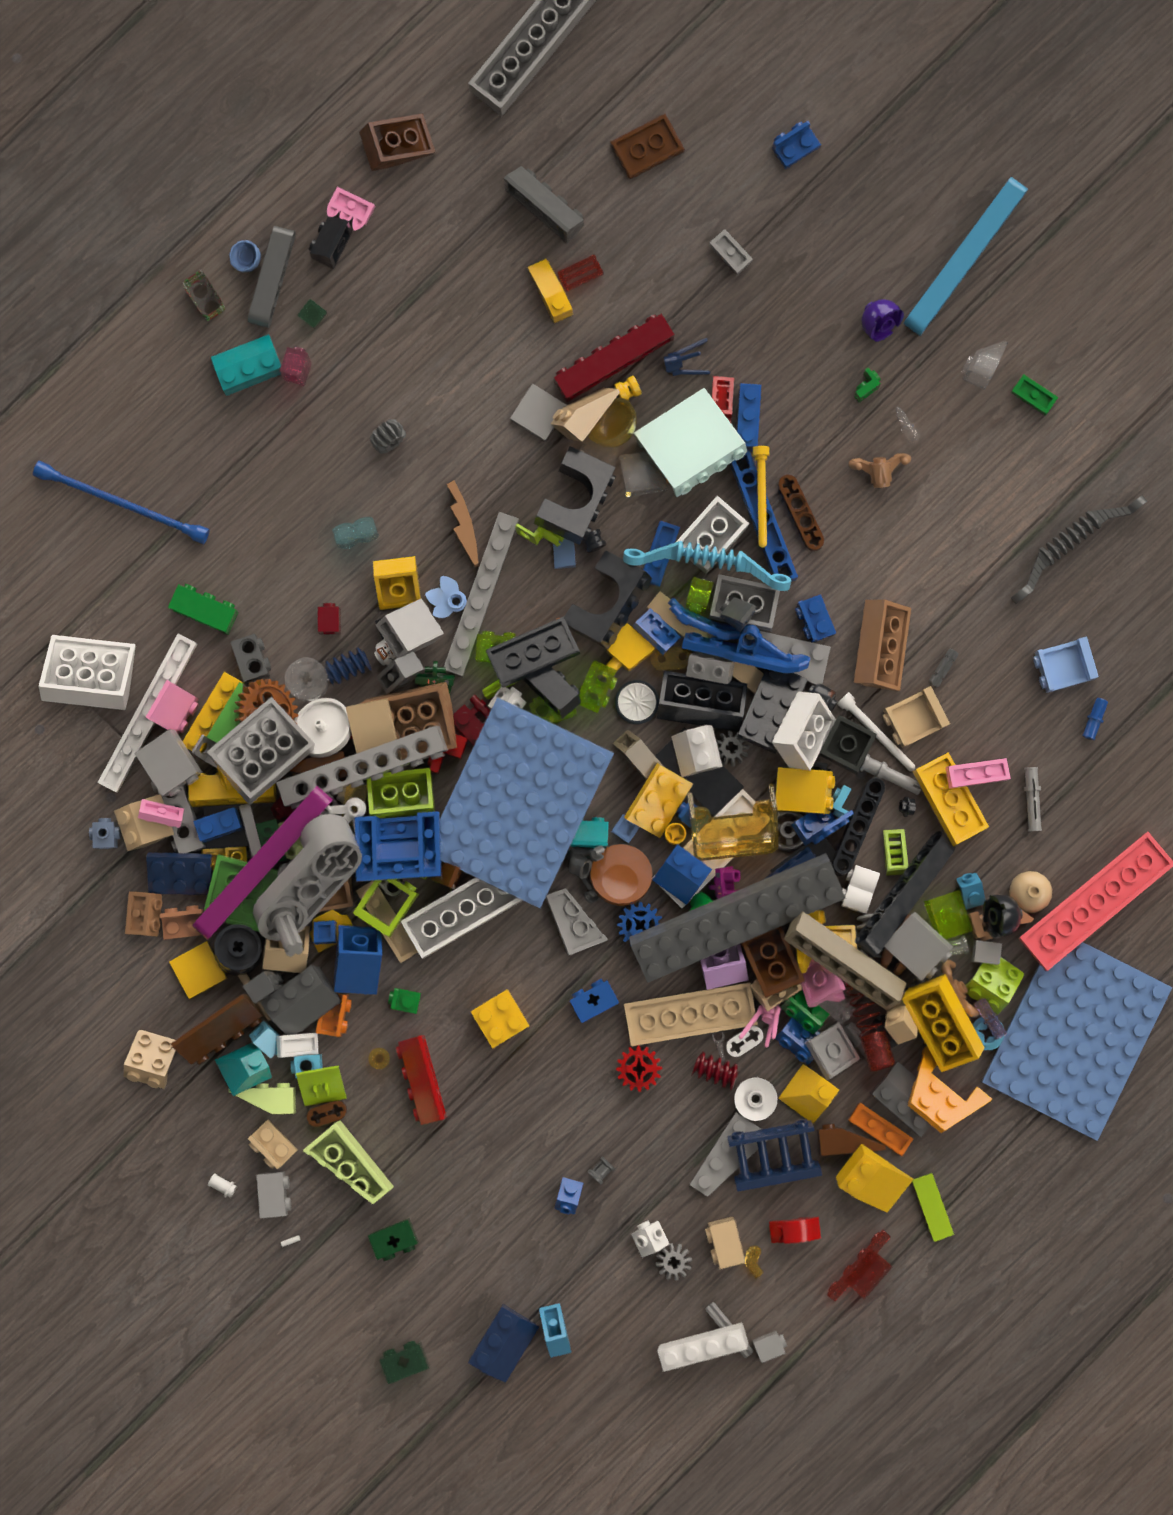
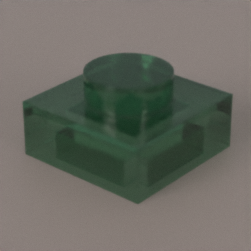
[298,299,327,329]

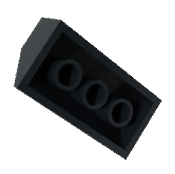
[656,670,748,732]

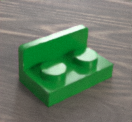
[781,991,830,1034]

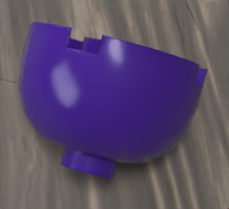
[861,299,904,342]

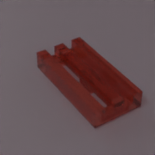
[557,254,604,292]

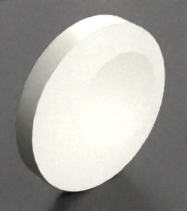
[294,698,352,758]

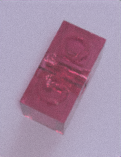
[280,346,312,386]

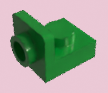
[854,368,881,403]
[388,988,421,1014]

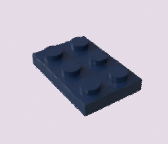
[146,852,213,895]

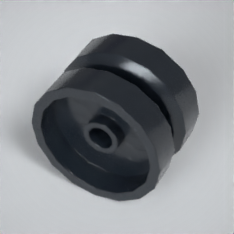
[214,924,262,976]

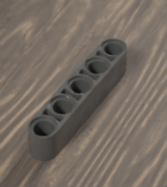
[248,226,296,328]

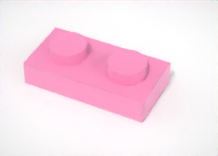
[138,799,184,828]

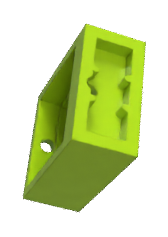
[353,879,419,937]

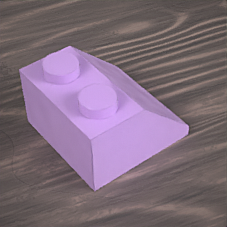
[700,944,749,990]

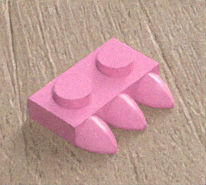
[327,187,375,231]

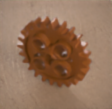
[234,679,299,724]

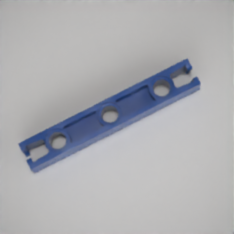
[730,450,798,582]

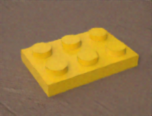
[624,763,693,838]

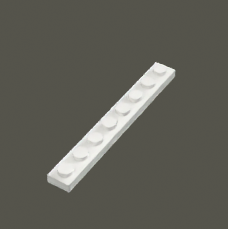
[98,634,197,793]

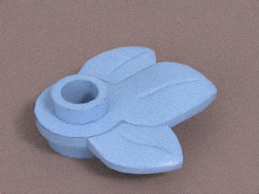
[425,576,467,618]

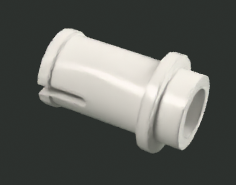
[208,1173,237,1198]

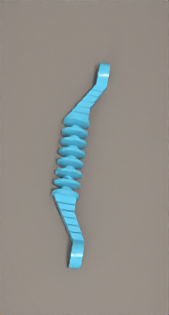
[623,541,791,591]

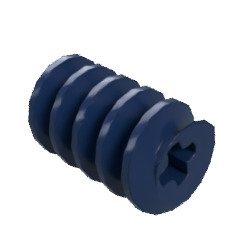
[325,647,372,687]

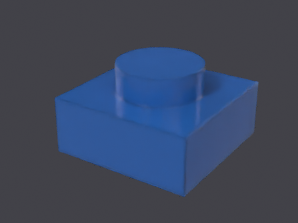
[314,920,337,945]

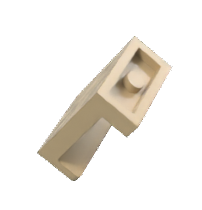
[882,686,950,748]

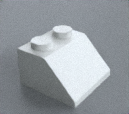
[671,725,722,777]

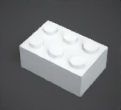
[676,496,749,574]
[772,692,836,770]

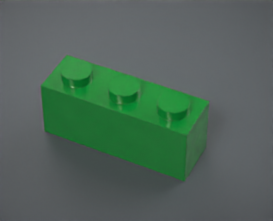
[168,584,239,635]

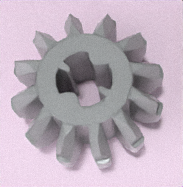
[656,1243,692,1280]

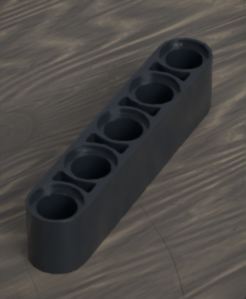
[831,778,885,876]

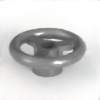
[767,810,804,852]

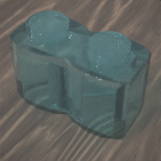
[333,517,379,549]

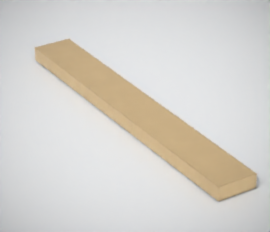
[647,591,763,694]

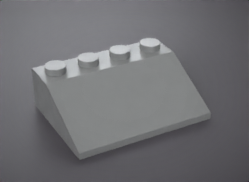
[207,697,315,805]

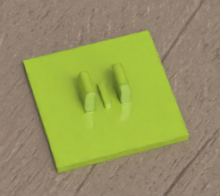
[296,1065,347,1106]

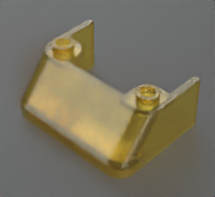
[688,784,779,861]

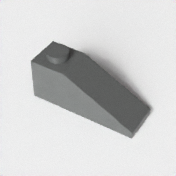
[720,597,756,632]

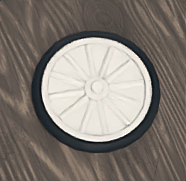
[615,680,659,724]

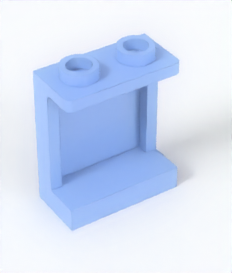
[1033,636,1099,693]

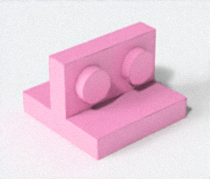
[799,959,846,1007]

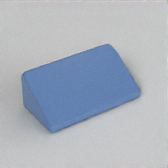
[553,538,576,569]

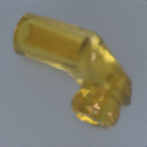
[745,1246,764,1279]

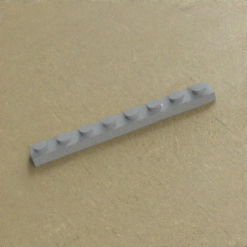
[444,512,519,677]

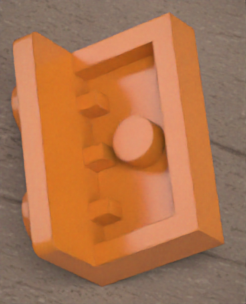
[316,993,352,1037]

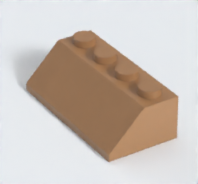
[854,600,911,691]

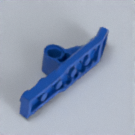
[682,624,810,673]

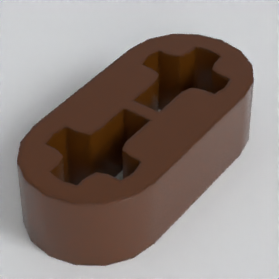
[307,1100,347,1127]

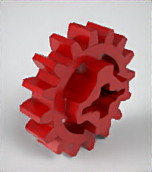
[616,1045,662,1092]

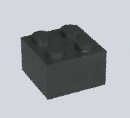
[819,715,877,774]

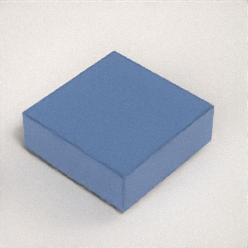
[611,814,640,843]

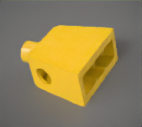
[605,623,655,674]

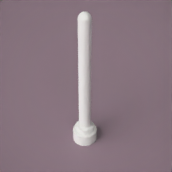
[837,692,915,771]

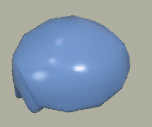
[229,240,261,272]

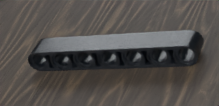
[855,831,956,957]

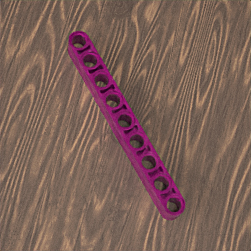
[192,786,333,940]

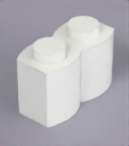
[841,865,880,914]

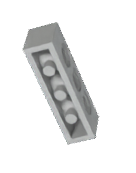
[151,781,206,853]

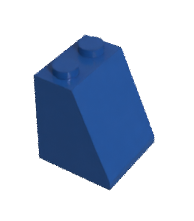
[334,925,382,995]

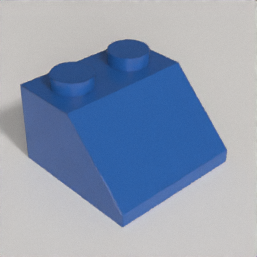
[652,844,712,905]

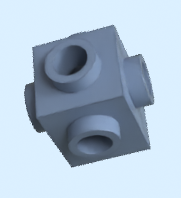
[89,818,121,849]

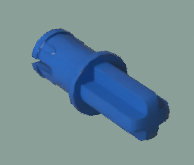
[1082,698,1108,741]

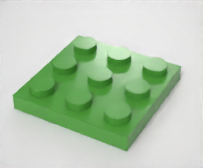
[203,854,278,932]

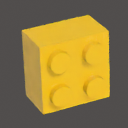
[471,989,530,1048]

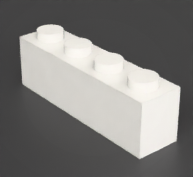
[657,1323,748,1372]

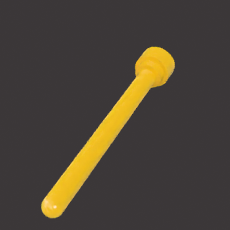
[752,446,770,548]

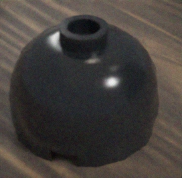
[982,894,1023,938]

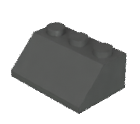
[260,965,342,1035]
[870,1061,931,1137]

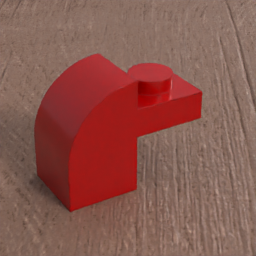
[427,734,468,774]
[769,1217,821,1244]

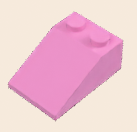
[146,680,199,735]

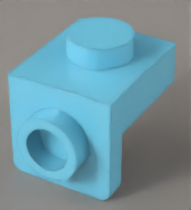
[832,785,852,819]

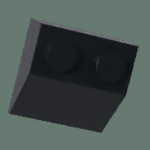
[309,216,352,269]

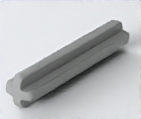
[705,1302,753,1358]

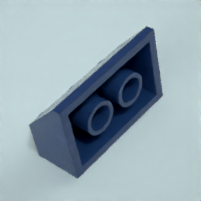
[468,1304,540,1383]

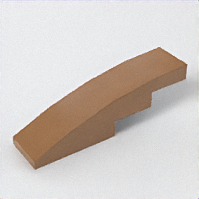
[447,481,479,568]

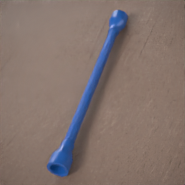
[33,461,210,544]

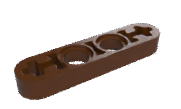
[778,474,824,551]

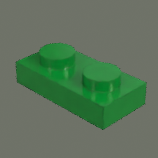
[1011,374,1058,416]

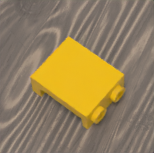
[775,767,835,814]

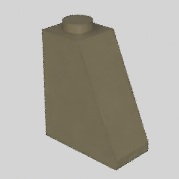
[612,730,664,780]

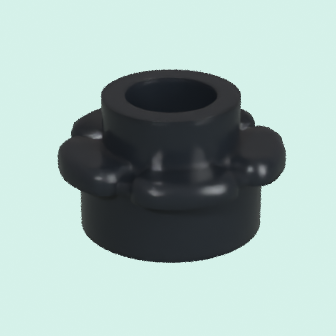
[898,796,916,817]

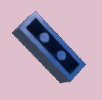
[737,383,761,452]

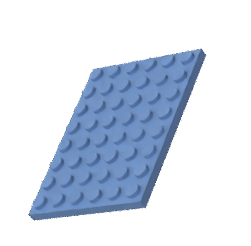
[440,697,614,908]
[981,942,1172,1141]

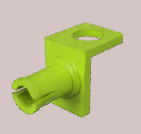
[515,524,564,547]

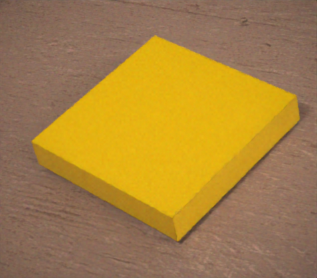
[169,941,227,999]

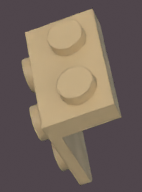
[124,1030,176,1089]

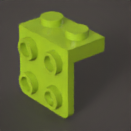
[966,957,1024,1014]

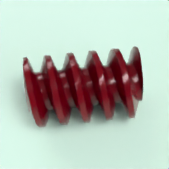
[691,1051,738,1091]

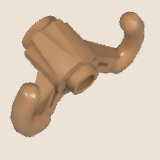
[848,453,911,488]
[941,960,981,1017]

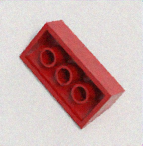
[396,1035,447,1125]

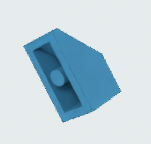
[539,1303,571,1358]

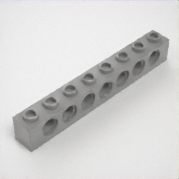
[276,725,448,809]

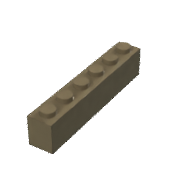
[784,912,906,1011]

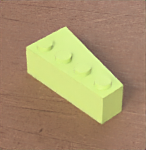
[302,1120,394,1204]

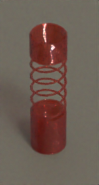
[843,981,896,1072]

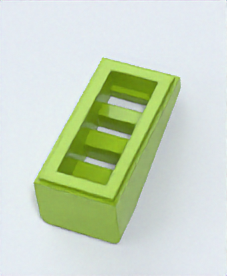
[883,829,908,875]

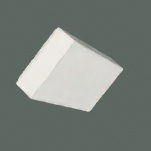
[276,1033,318,1058]

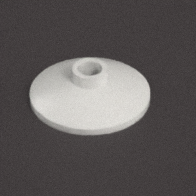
[734,1078,777,1121]

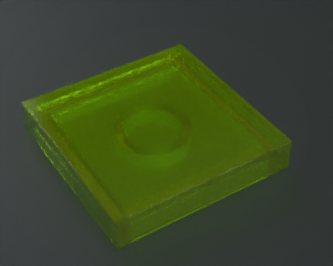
[924,890,973,940]

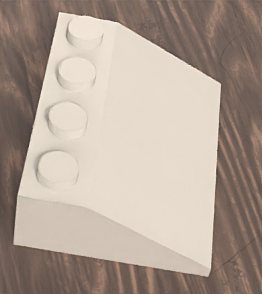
[39,635,136,710]

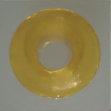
[368,1048,390,1069]

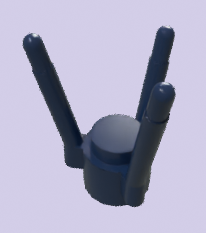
[664,338,710,376]

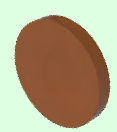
[590,844,652,906]

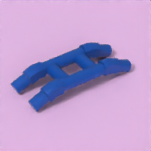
[668,598,740,640]

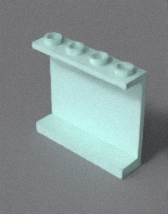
[634,388,747,497]

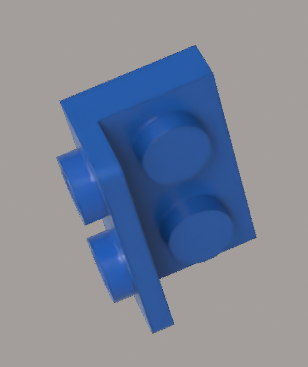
[772,121,821,169]
[795,594,836,643]
[633,608,681,655]
[775,1017,820,1065]

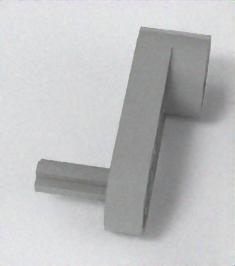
[253,814,362,957]

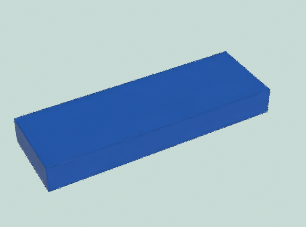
[643,521,680,587]

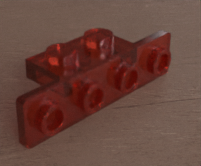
[827,1230,893,1301]

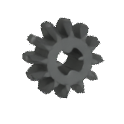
[370,419,406,454]
[716,730,749,767]

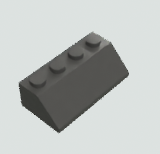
[504,166,584,244]

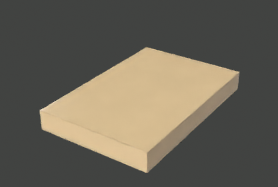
[346,698,402,769]

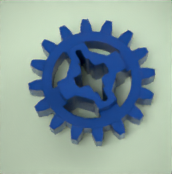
[617,902,662,946]

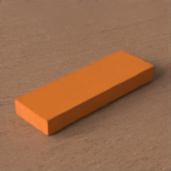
[848,1102,914,1156]

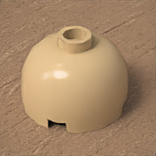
[1009,871,1052,914]

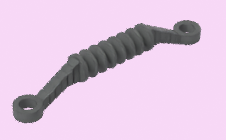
[1011,495,1147,604]

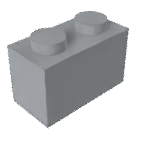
[257,1171,291,1218]

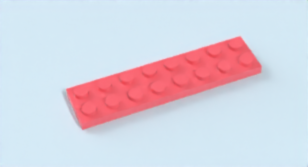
[1018,832,1173,971]

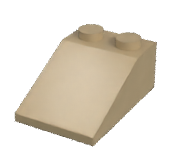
[551,388,620,442]

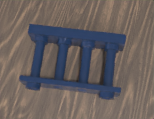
[727,1119,822,1192]

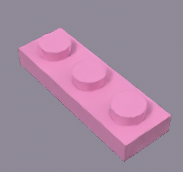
[945,758,1011,789]

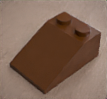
[359,113,436,171]
[741,926,805,998]

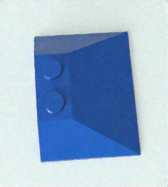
[355,811,441,882]

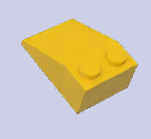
[836,1144,913,1213]

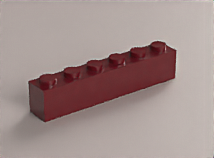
[554,313,675,403]

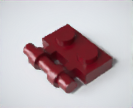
[453,694,490,745]

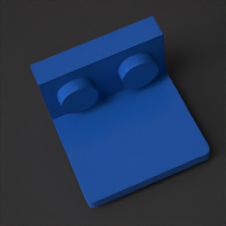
[791,810,854,846]

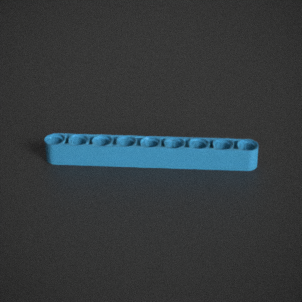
[903,177,1028,336]

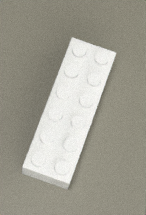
[401,878,523,959]

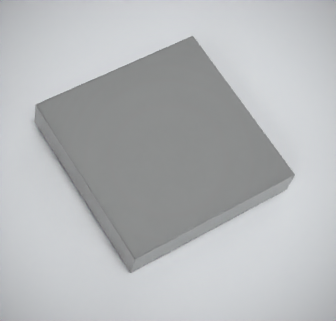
[510,383,567,442]
[805,1022,860,1080]

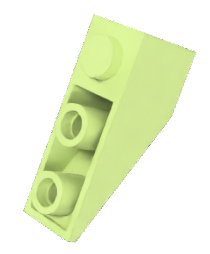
[229,1083,296,1114]

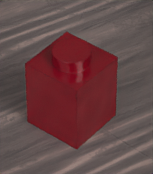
[318,603,341,635]

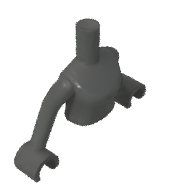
[565,845,605,903]

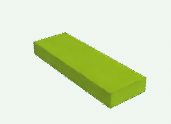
[912,1173,954,1242]

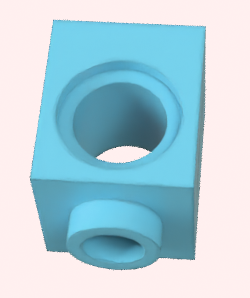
[249,1020,281,1058]
[291,1054,323,1078]

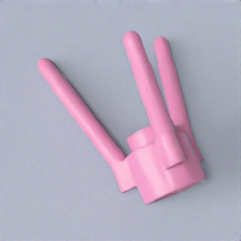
[739,1004,781,1048]

